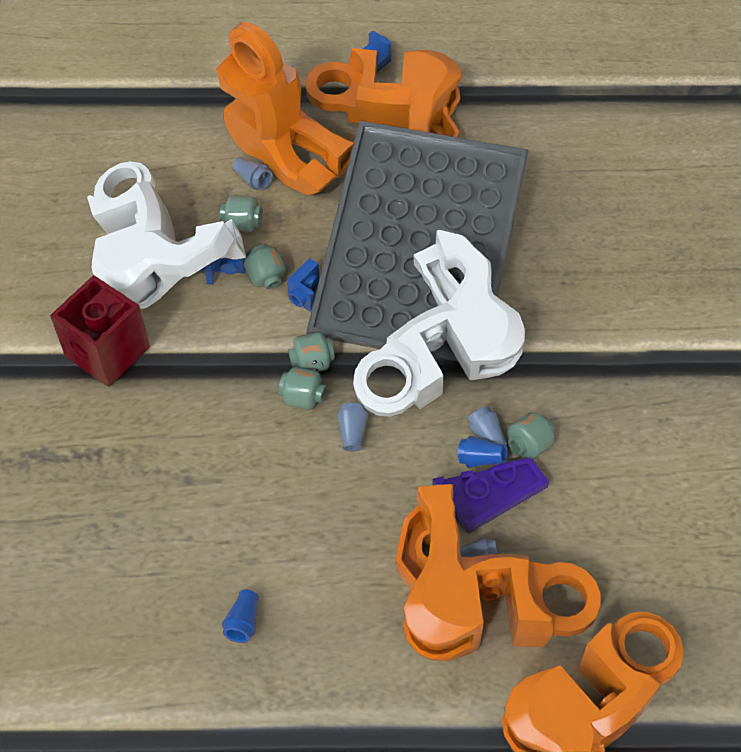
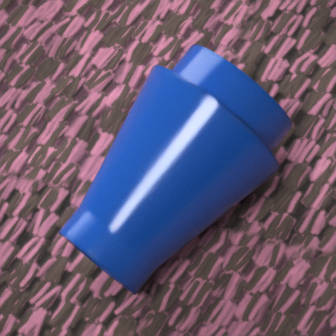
[458,436,508,468]
[222,589,259,643]

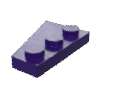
[432,458,549,534]

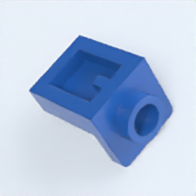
[363,31,391,72]
[201,258,245,285]
[287,258,320,311]

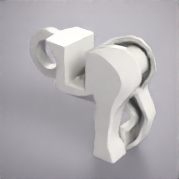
[87,161,246,309]
[353,230,525,417]

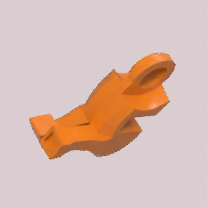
[216,22,354,195]
[305,48,462,138]
[396,484,601,661]
[502,612,684,752]

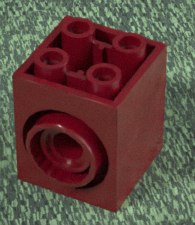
[50,275,150,387]

